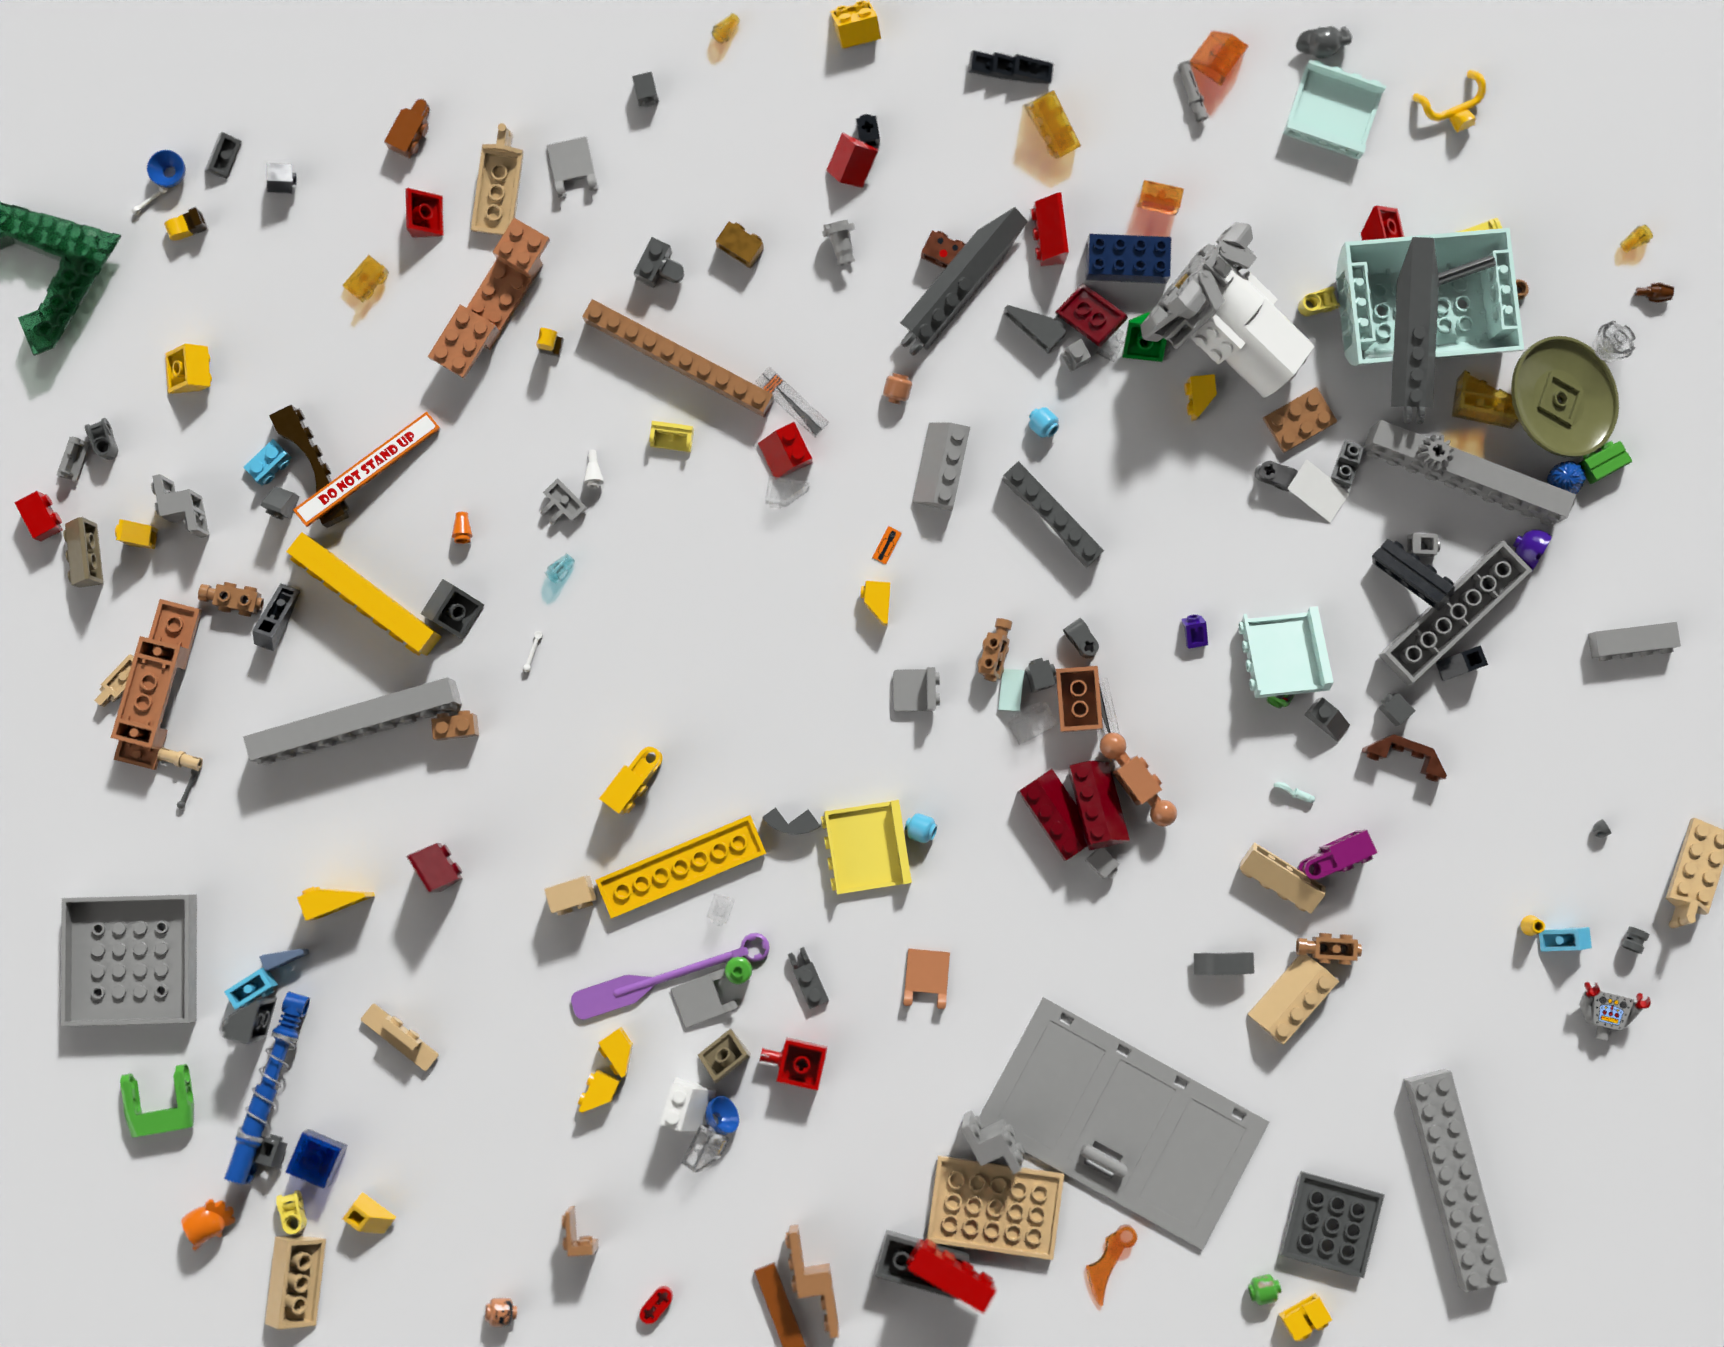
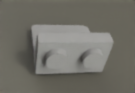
[893,667,940,711]

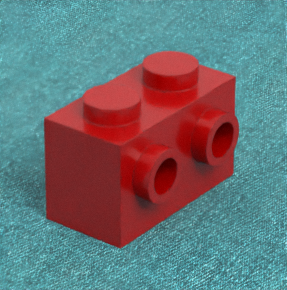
[14,491,63,542]

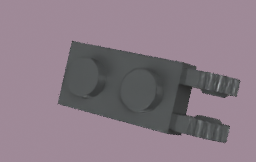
[788,947,829,1009]

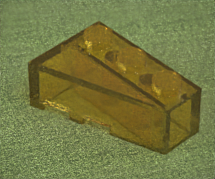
[1023,90,1081,159]
[1452,370,1519,429]

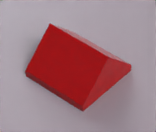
[826,132,879,188]
[405,188,443,238]

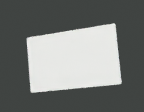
[1287,460,1349,522]

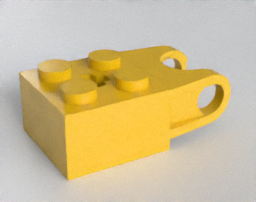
[599,747,663,815]

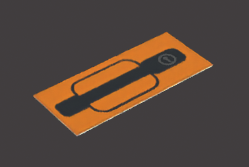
[872,526,902,564]

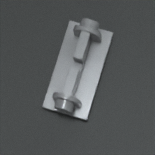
[57,436,90,482]

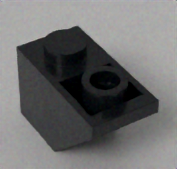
[1435,645,1488,681]

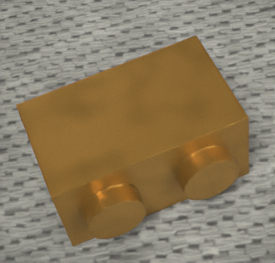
[715,221,764,269]

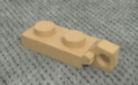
[94,654,134,707]

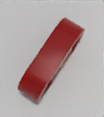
[639,1286,673,1324]

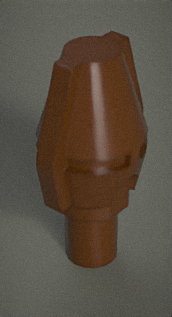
[1635,283,1674,303]

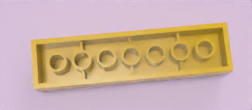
[286,532,442,656]

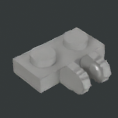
[541,478,587,525]

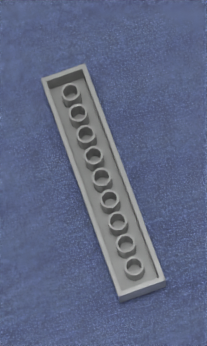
[1363,420,1576,525]
[243,677,462,765]
[1404,1069,1508,1292]

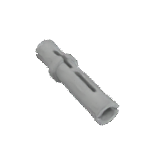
[1177,61,1209,122]

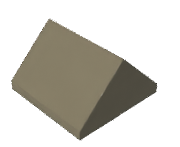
[698,1028,751,1083]

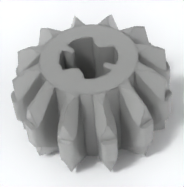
[1417,435,1455,471]

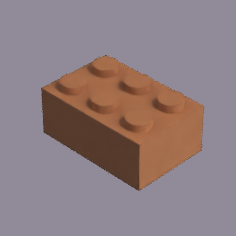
[1056,666,1103,733]

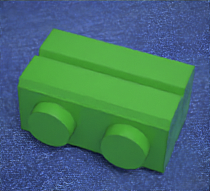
[1579,441,1632,484]

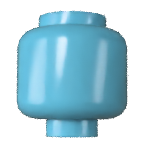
[1029,407,1059,438]
[905,813,937,843]

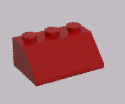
[1030,192,1069,267]

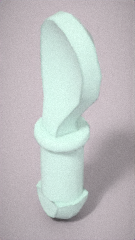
[1273,782,1315,803]

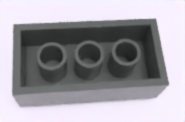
[875,1230,970,1300]

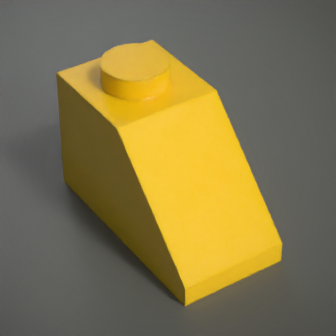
[860,581,891,626]

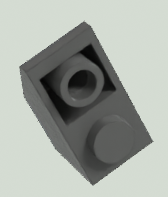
[260,486,300,520]

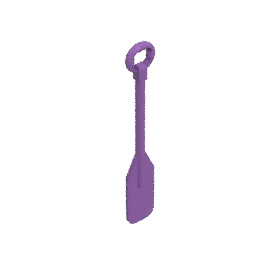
[571,933,770,1019]

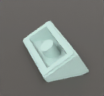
[998,669,1024,712]

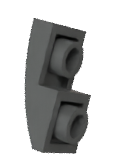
[1331,440,1364,488]

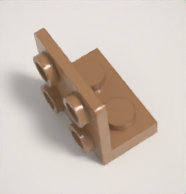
[562,1206,598,1257]

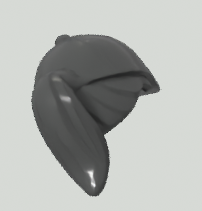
[1296,26,1352,59]

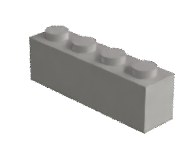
[1588,622,1681,661]

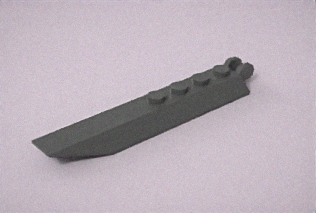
[900,207,1028,356]
[1391,237,1439,424]

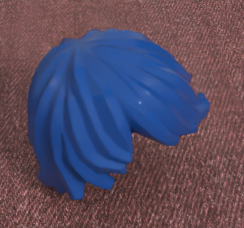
[1547,461,1586,494]

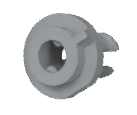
[822,220,855,265]

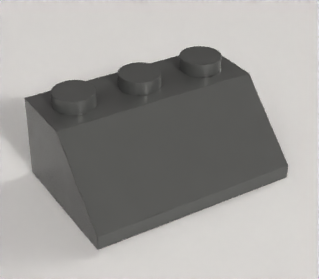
[222,996,277,1044]

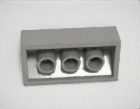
[912,423,970,511]

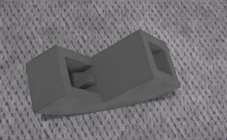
[762,807,821,835]
[1194,952,1254,975]

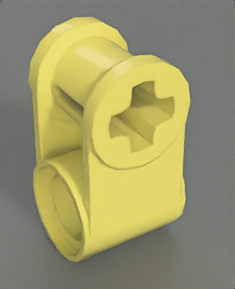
[1298,286,1340,316]
[276,1190,307,1234]

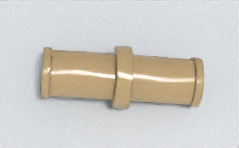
[158,747,203,771]

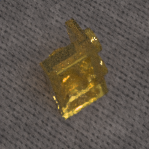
[342,255,389,303]

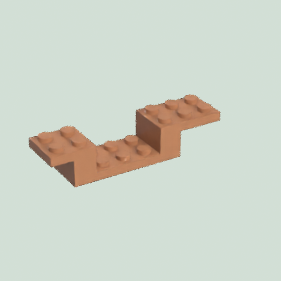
[428,218,550,379]
[111,599,202,770]

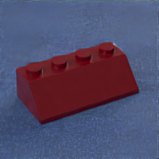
[1068,761,1130,851]
[1017,769,1087,861]

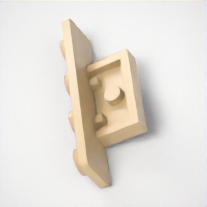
[361,1004,439,1071]

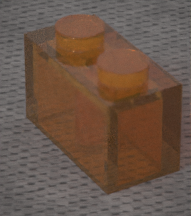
[1137,180,1184,215]

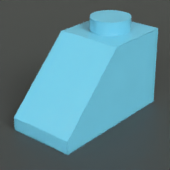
[1539,927,1592,952]

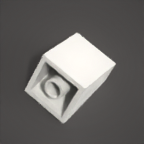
[660,1078,717,1131]

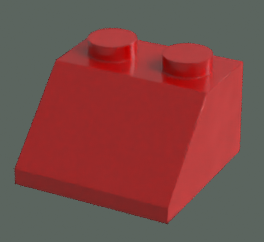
[758,422,813,480]

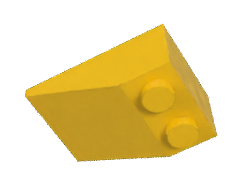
[297,887,375,921]

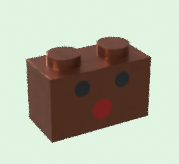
[921,230,965,269]

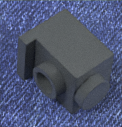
[253,1134,288,1169]

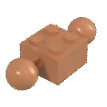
[1100,733,1177,827]

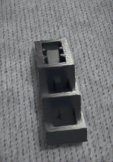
[968,50,1054,84]

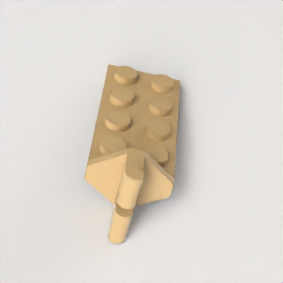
[471,123,524,236]
[1666,818,1724,928]

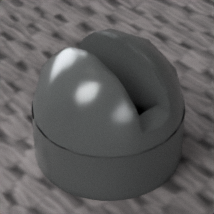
[1593,819,1612,838]

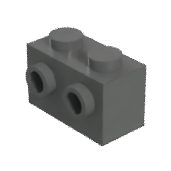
[1025,658,1057,693]

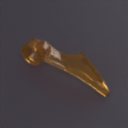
[1086,1224,1137,1306]

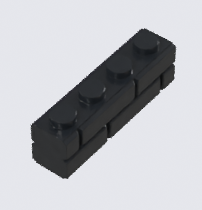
[1372,539,1455,611]

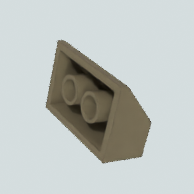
[63,517,104,588]

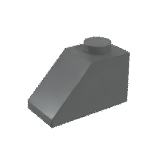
[1304,697,1350,741]

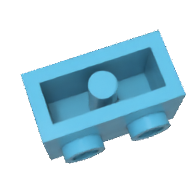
[224,968,278,1010]

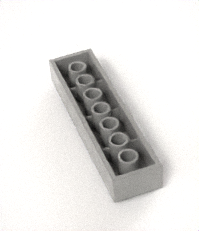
[1379,540,1532,685]

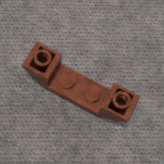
[1362,734,1447,782]

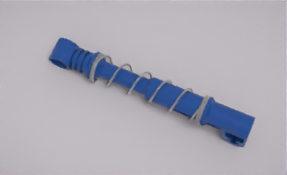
[224,991,310,1185]

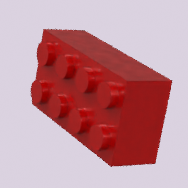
[907,1238,997,1314]

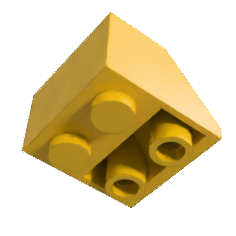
[831,1,881,49]

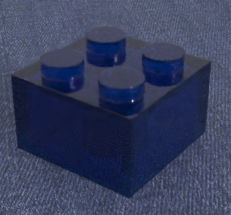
[285,1129,347,1189]

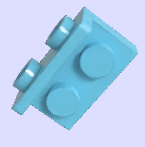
[243,439,292,486]

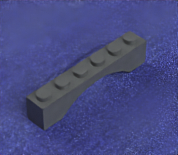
[1002,461,1104,568]

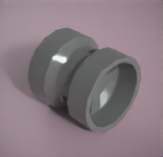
[1621,926,1650,954]

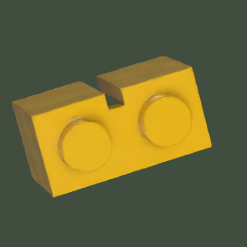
[1279,1293,1332,1341]

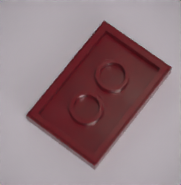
[1055,283,1128,347]

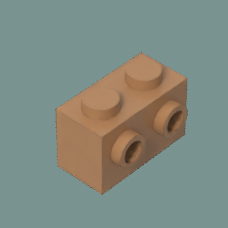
[431,710,479,741]

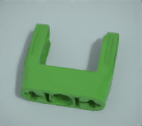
[120,1064,194,1138]

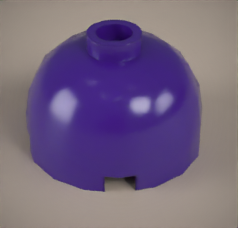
[1513,530,1552,571]

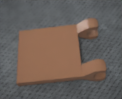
[903,948,950,1009]

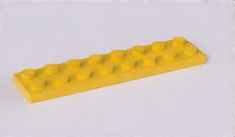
[595,815,766,919]

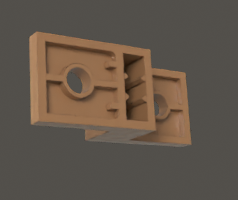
[785,1225,839,1338]

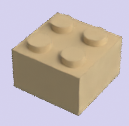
[544,876,597,916]

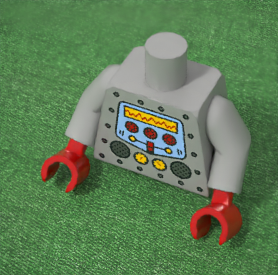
[1579,982,1651,1041]

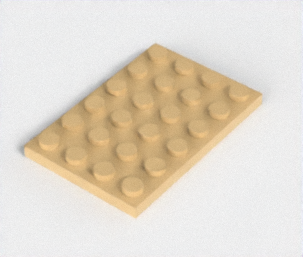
[927,1155,1064,1260]

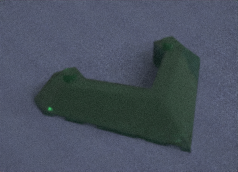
[0,201,122,356]

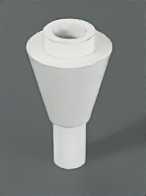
[583,450,604,489]

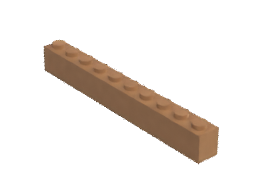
[582,299,774,417]

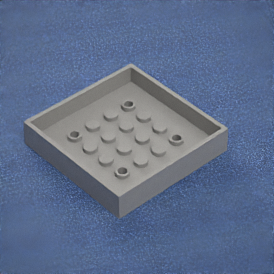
[61,894,197,1026]

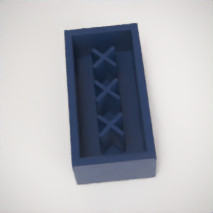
[1086,234,1171,284]

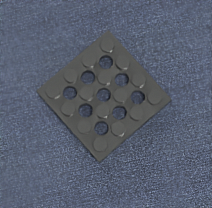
[1280,1171,1384,1278]

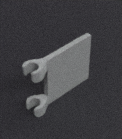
[547,136,598,198]
[671,968,739,1028]

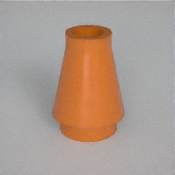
[452,512,473,544]

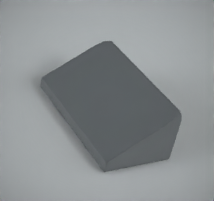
[205,132,242,179]

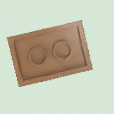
[1263,387,1338,453]

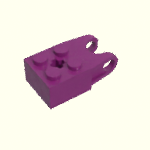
[1298,830,1378,880]

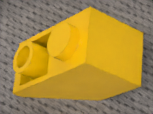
[1184,374,1217,421]
[115,519,158,549]
[598,1027,633,1078]
[578,1070,621,1113]
[342,1192,396,1234]

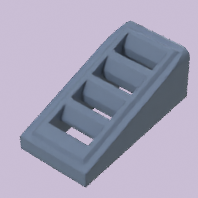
[259,948,310,971]

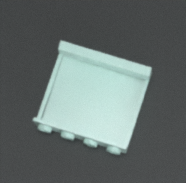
[1283,60,1386,160]
[1238,606,1333,698]

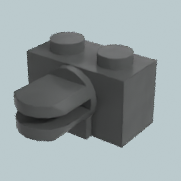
[634,237,684,288]

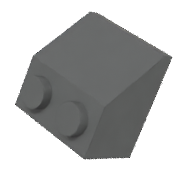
[421,579,484,639]

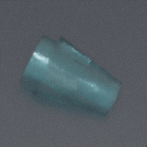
[545,553,575,584]

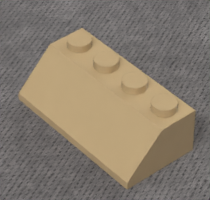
[1247,954,1339,1045]
[265,1235,326,1329]

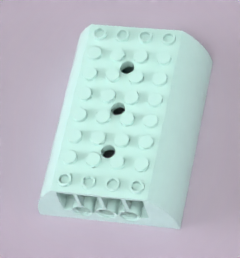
[1336,228,1524,366]

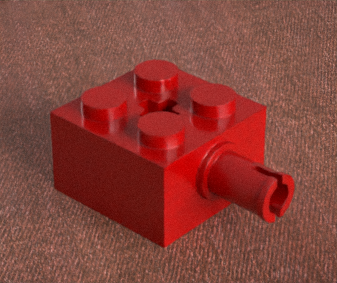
[759,1037,827,1091]

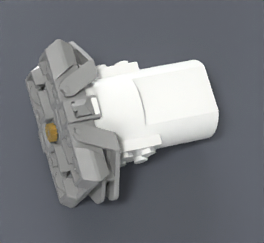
[1140,222,1315,397]

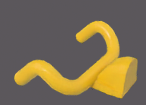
[1412,70,1486,132]

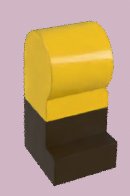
[164,207,208,241]
[536,328,564,357]

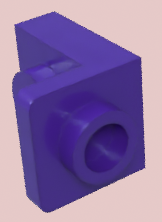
[1181,614,1208,649]

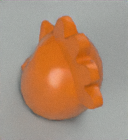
[181,1199,235,1251]

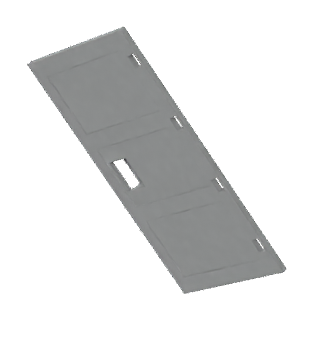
[979,997,1269,1250]

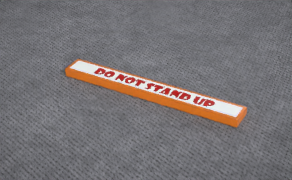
[293,412,440,527]

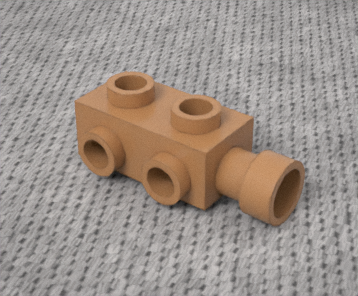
[198,582,264,617]
[978,618,1013,682]
[1296,933,1362,965]

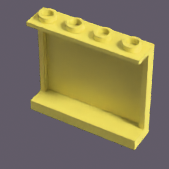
[821,800,912,895]

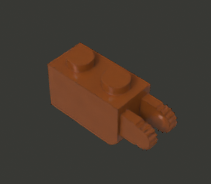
[384,98,430,159]

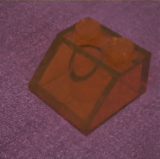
[1190,31,1249,86]

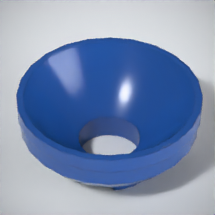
[147,150,186,188]
[706,1096,739,1135]

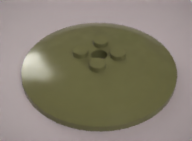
[1511,336,1619,458]

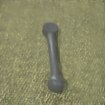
[177,769,200,809]

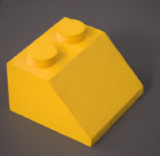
[165,344,212,394]

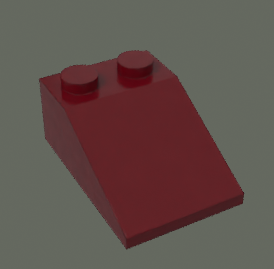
[407,843,463,893]

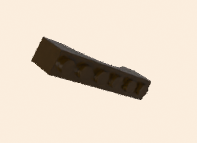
[269,405,349,528]

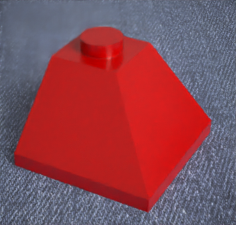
[1361,205,1404,241]

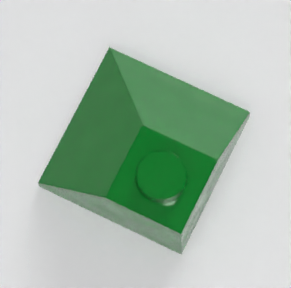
[1122,312,1167,362]

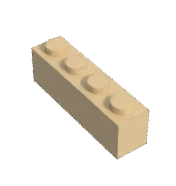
[1239,842,1326,913]

